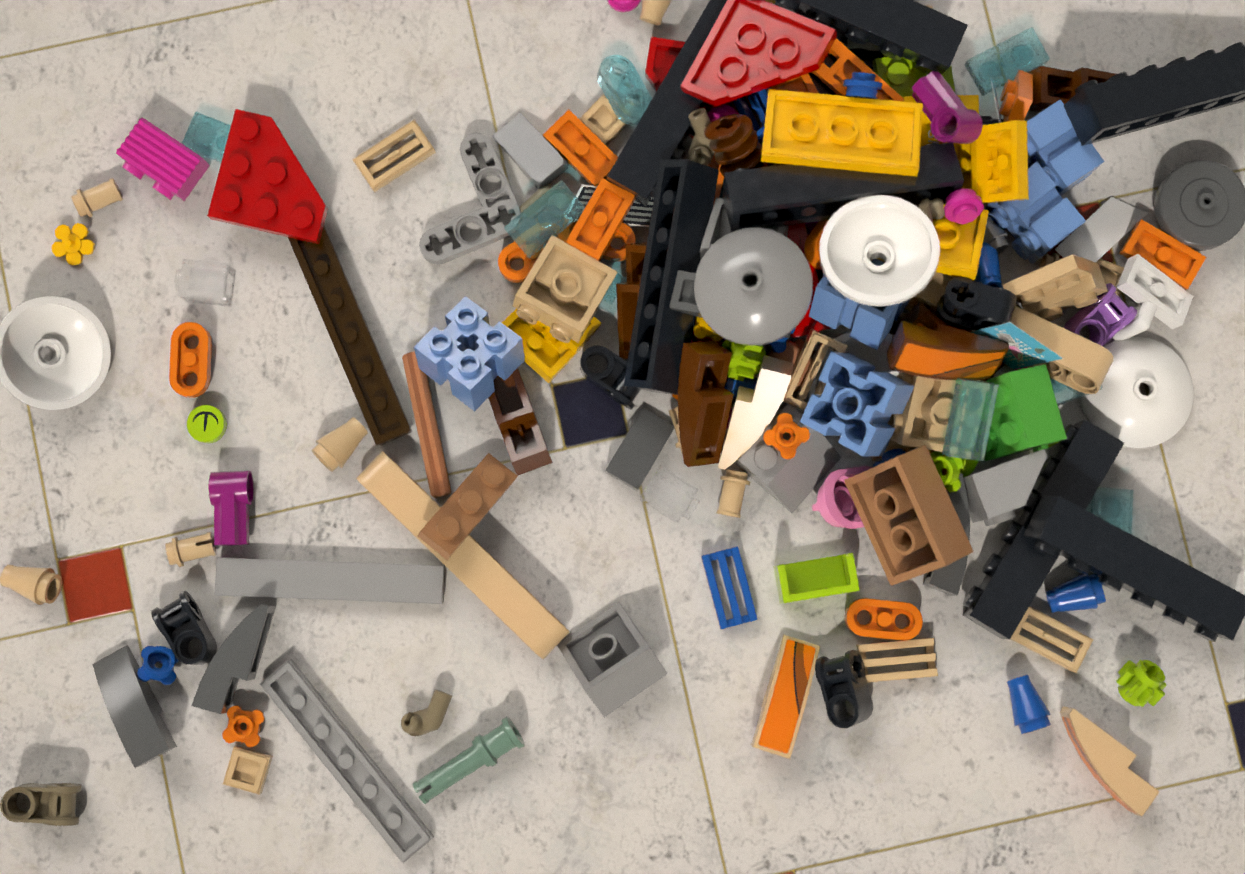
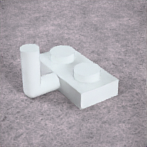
[1113,254,1194,341]

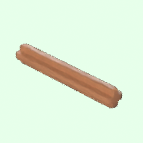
[402,351,451,498]

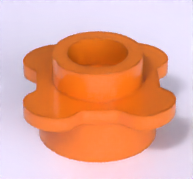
[763,413,810,460]
[222,705,265,747]

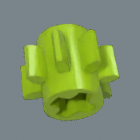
[721,339,766,381]
[1116,660,1167,707]

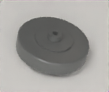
[1154,160,1245,251]

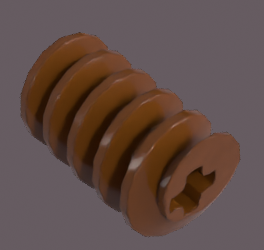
[704,114,769,176]

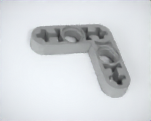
[419,133,522,265]

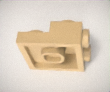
[513,235,618,343]
[1002,254,1108,321]
[888,372,988,457]

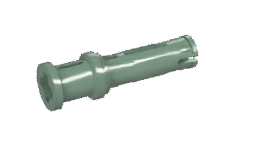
[412,716,525,804]

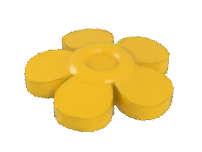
[51,223,95,265]

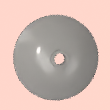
[694,228,813,345]

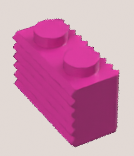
[116,117,210,201]

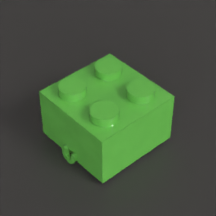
[977,364,1067,461]

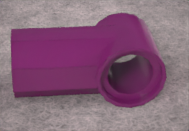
[912,72,983,144]
[208,471,254,546]

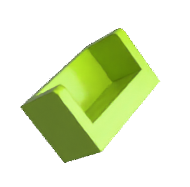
[773,553,860,604]

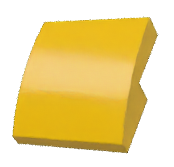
[948,120,1029,204]
[502,308,602,383]

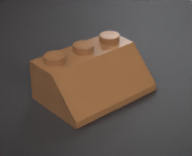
[844,445,974,586]

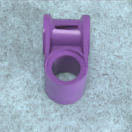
[1063,283,1137,346]

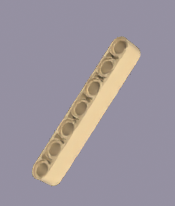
[878,259,1114,394]
[356,451,569,659]

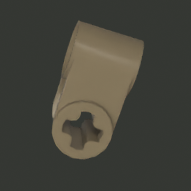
[0,783,82,826]

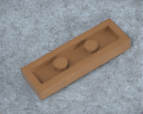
[417,453,518,560]

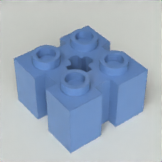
[1027,100,1105,196]
[985,162,1086,264]
[809,259,911,350]
[414,296,525,412]
[800,352,915,457]

